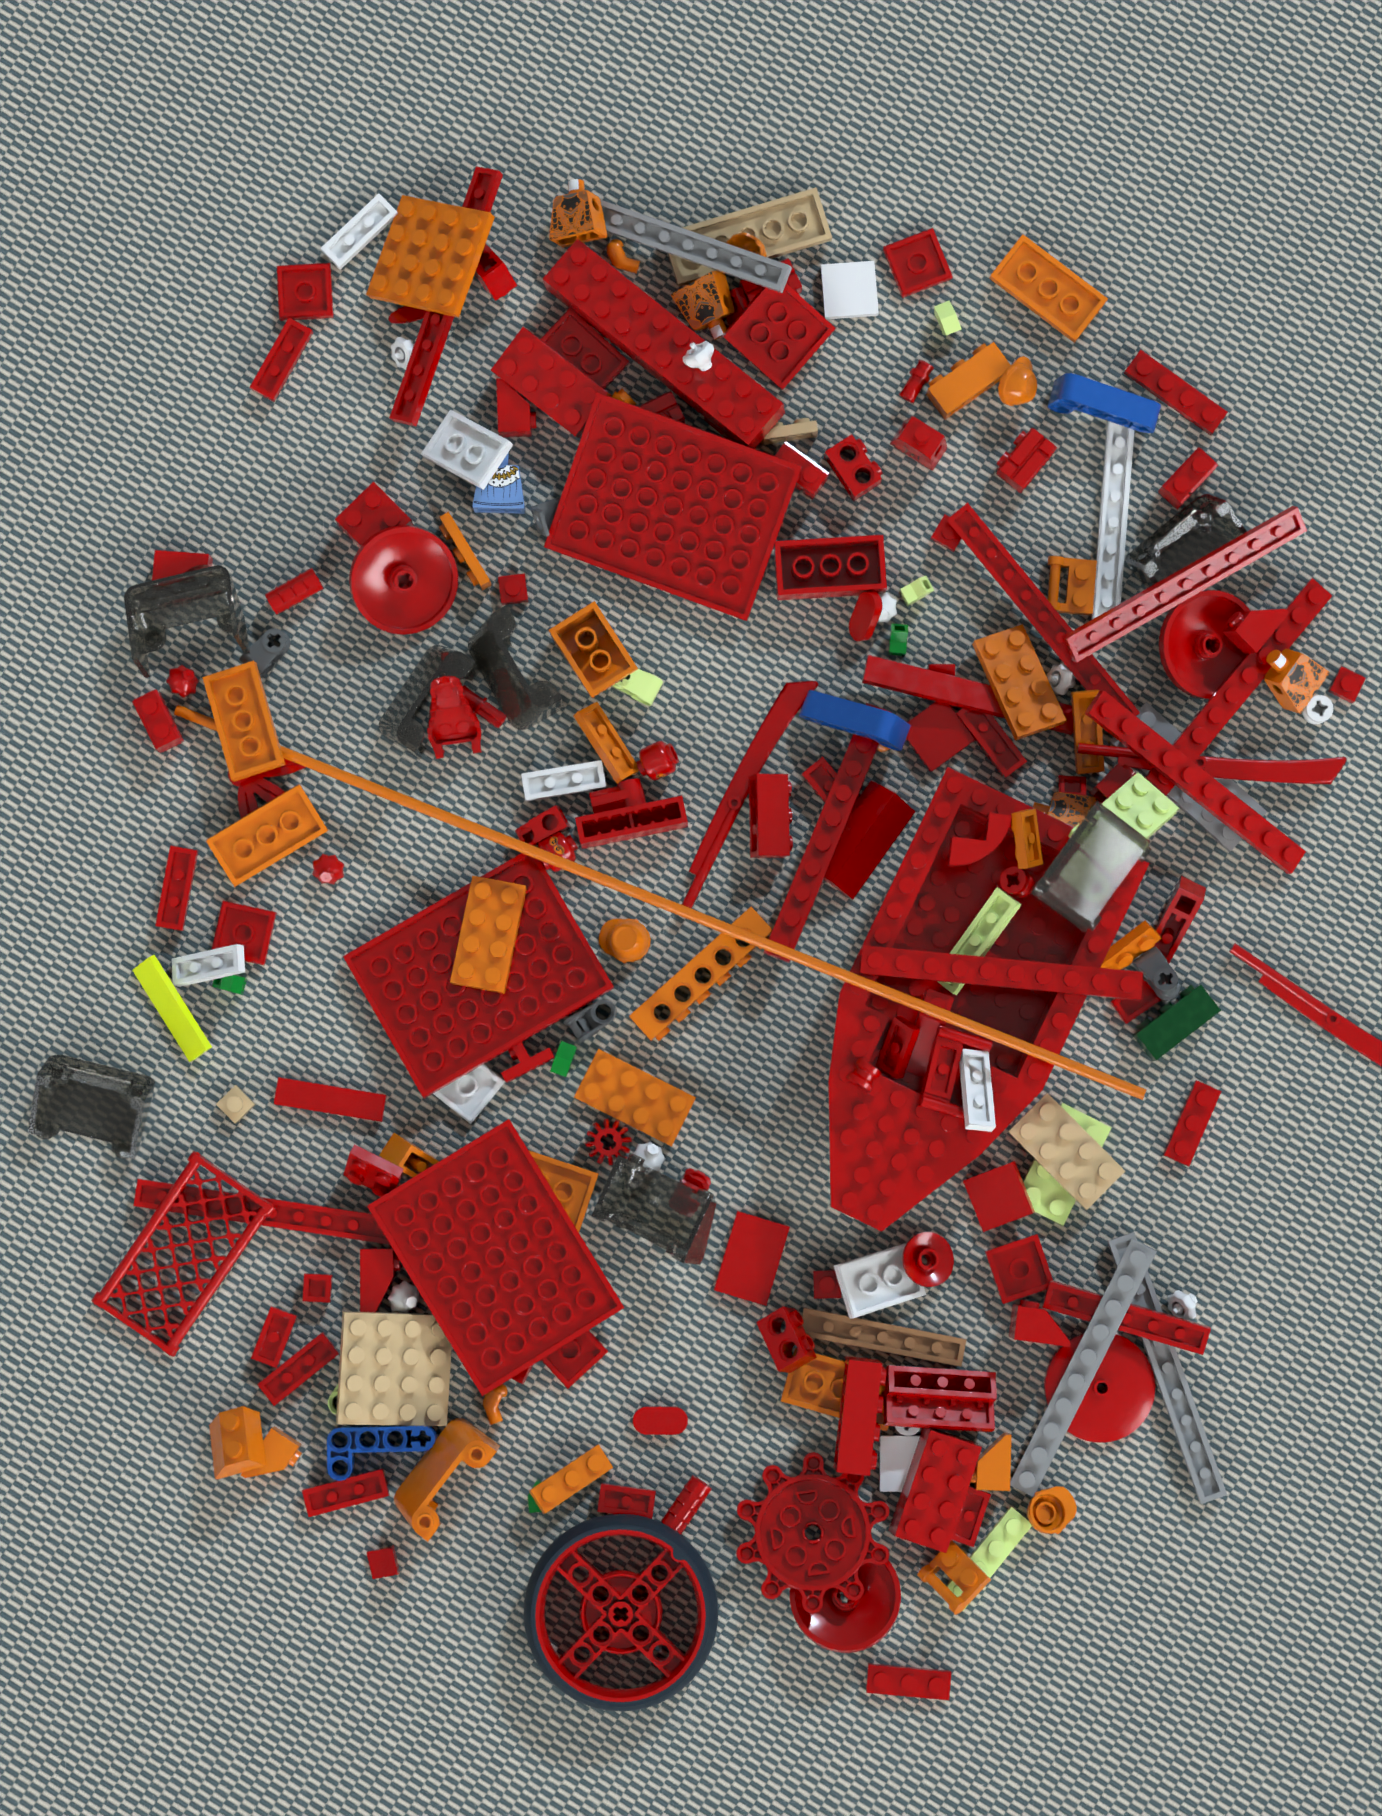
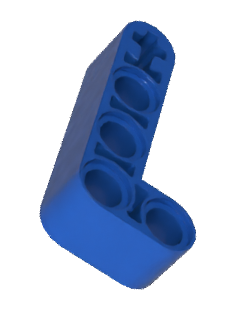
[1047,373,1161,433]
[799,690,911,751]
[327,1425,437,1481]

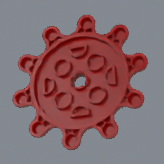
[736,1452,890,1614]

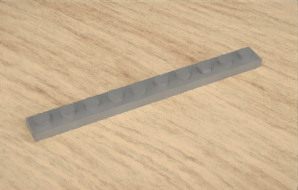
[1107,1232,1227,1504]
[1010,1238,1157,1497]

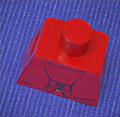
[890,416,947,471]

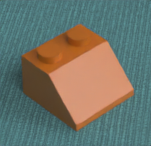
[209,1406,266,1479]

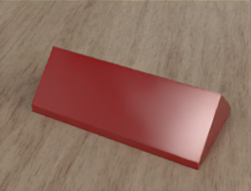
[824,780,916,900]

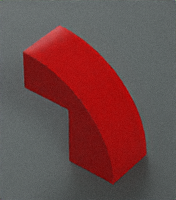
[947,813,1012,867]

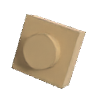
[216,1085,256,1124]

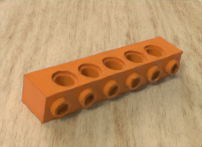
[629,906,772,1041]

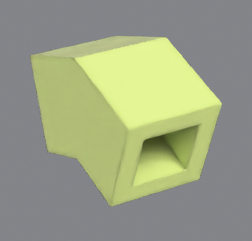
[934,301,961,336]
[899,576,934,606]

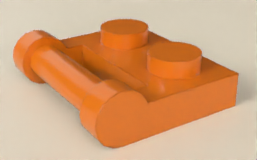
[1047,556,1097,616]
[917,1540,991,1615]

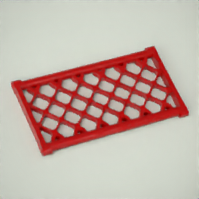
[91,1151,276,1357]

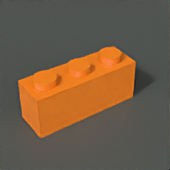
[926,342,1011,420]

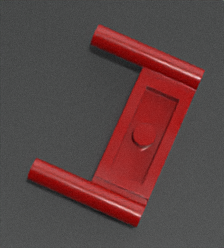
[919,1025,993,1119]

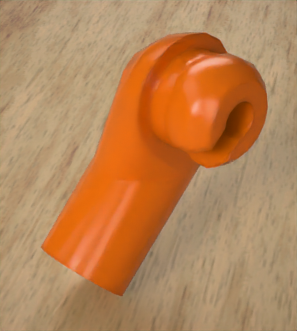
[606,239,640,274]
[483,1384,508,1425]

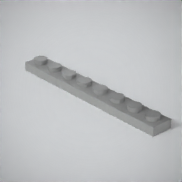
[600,200,792,293]

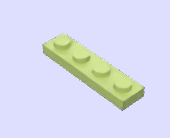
[937,887,1022,995]
[946,1506,1032,1611]

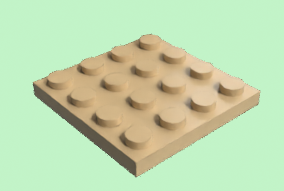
[336,1311,452,1426]

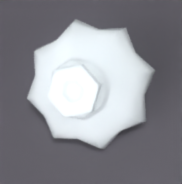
[391,337,414,370]
[682,341,714,371]
[877,592,897,623]
[1047,663,1076,696]
[631,1142,666,1173]
[388,1281,421,1313]
[1167,1290,1198,1320]

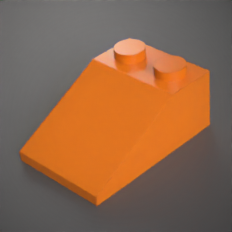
[549,601,638,698]

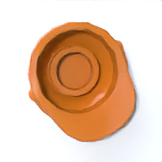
[998,356,1037,406]
[599,919,651,964]
[1027,1486,1077,1534]

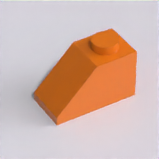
[379,1133,439,1178]
[241,1426,302,1478]
[970,1433,1012,1491]

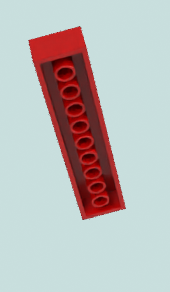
[543,238,785,449]

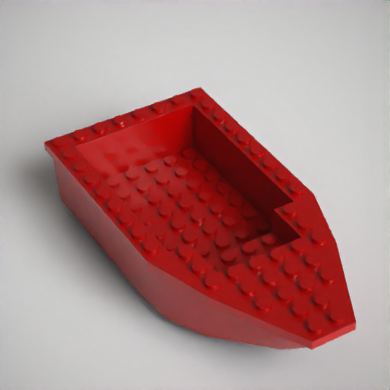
[828,767,1150,1232]

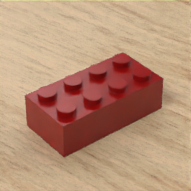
[491,327,612,439]
[774,535,887,601]
[833,1356,887,1476]
[888,1428,982,1553]

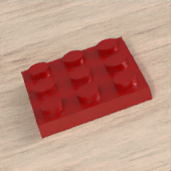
[722,283,836,390]

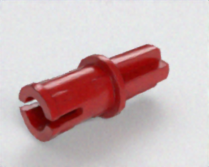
[463,685,506,728]

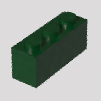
[1133,984,1221,1061]

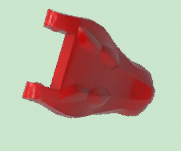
[427,676,482,759]

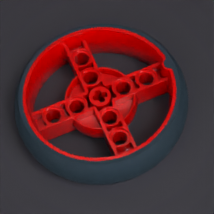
[523,1514,718,1712]

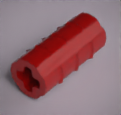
[265,568,324,615]
[661,1475,712,1534]

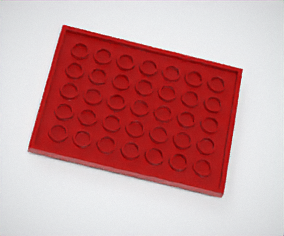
[544,392,803,621]
[343,853,614,1098]
[367,1119,625,1396]

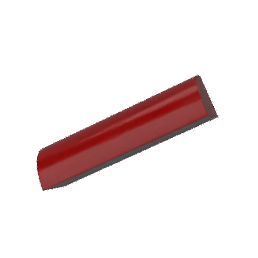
[575,795,688,849]

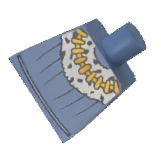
[473,452,526,514]

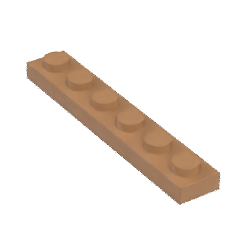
[802,1307,967,1367]

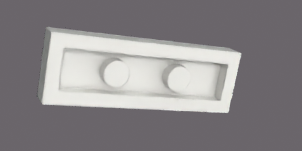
[321,193,398,270]
[521,760,606,802]
[172,944,245,987]
[959,1049,996,1132]

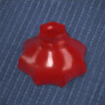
[166,665,199,698]
[312,854,345,885]

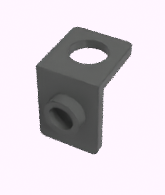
[530,496,561,537]

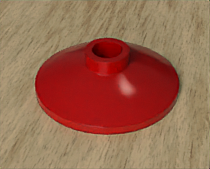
[902,1232,954,1287]

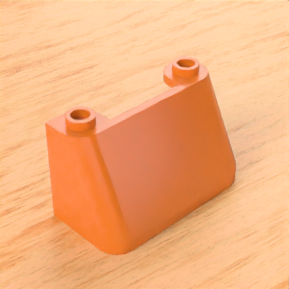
[394,1418,500,1542]

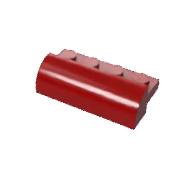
[881,1365,997,1432]

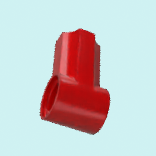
[589,778,646,814]

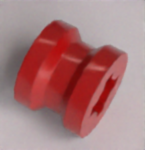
[1000,866,1034,898]
[846,1058,882,1092]

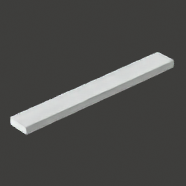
[1091,421,1134,620]

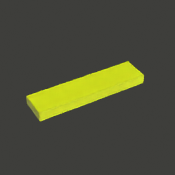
[132,955,212,1062]

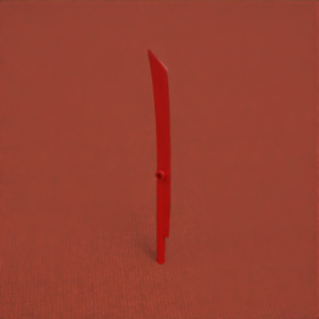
[681,681,819,909]
[1077,743,1347,784]
[1229,943,1382,1067]

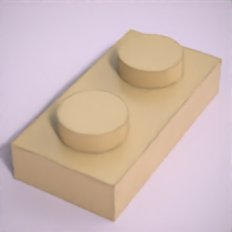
[763,418,818,445]

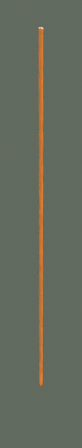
[174,705,1147,1100]

